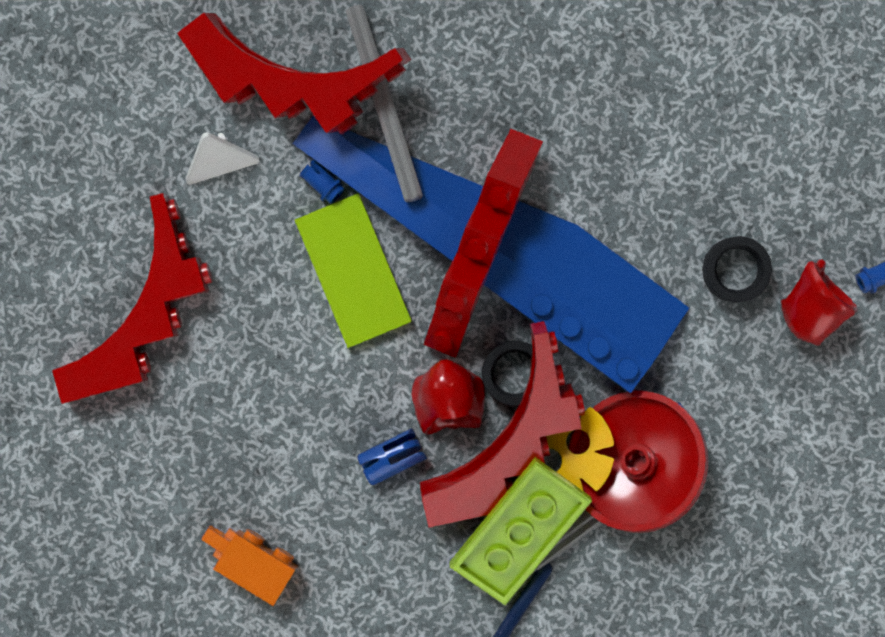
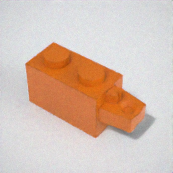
[201,525,298,606]

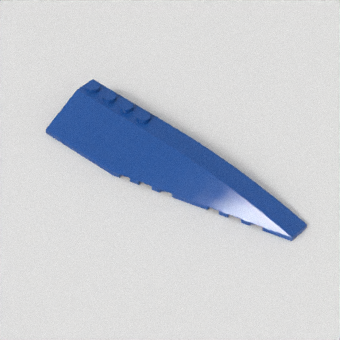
[292,116,689,393]

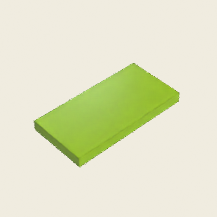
[294,193,412,348]
[449,457,592,605]

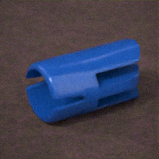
[357,428,427,485]

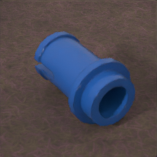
[299,160,345,204]
[855,262,885,294]

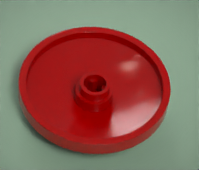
[569,391,709,533]

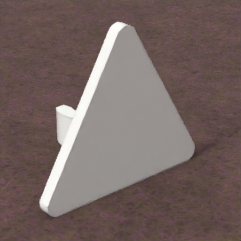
[185,132,259,185]

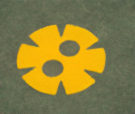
[546,407,614,491]

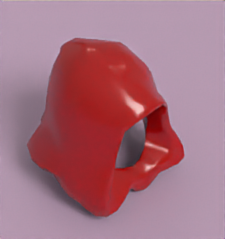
[780,259,858,346]
[411,359,485,435]

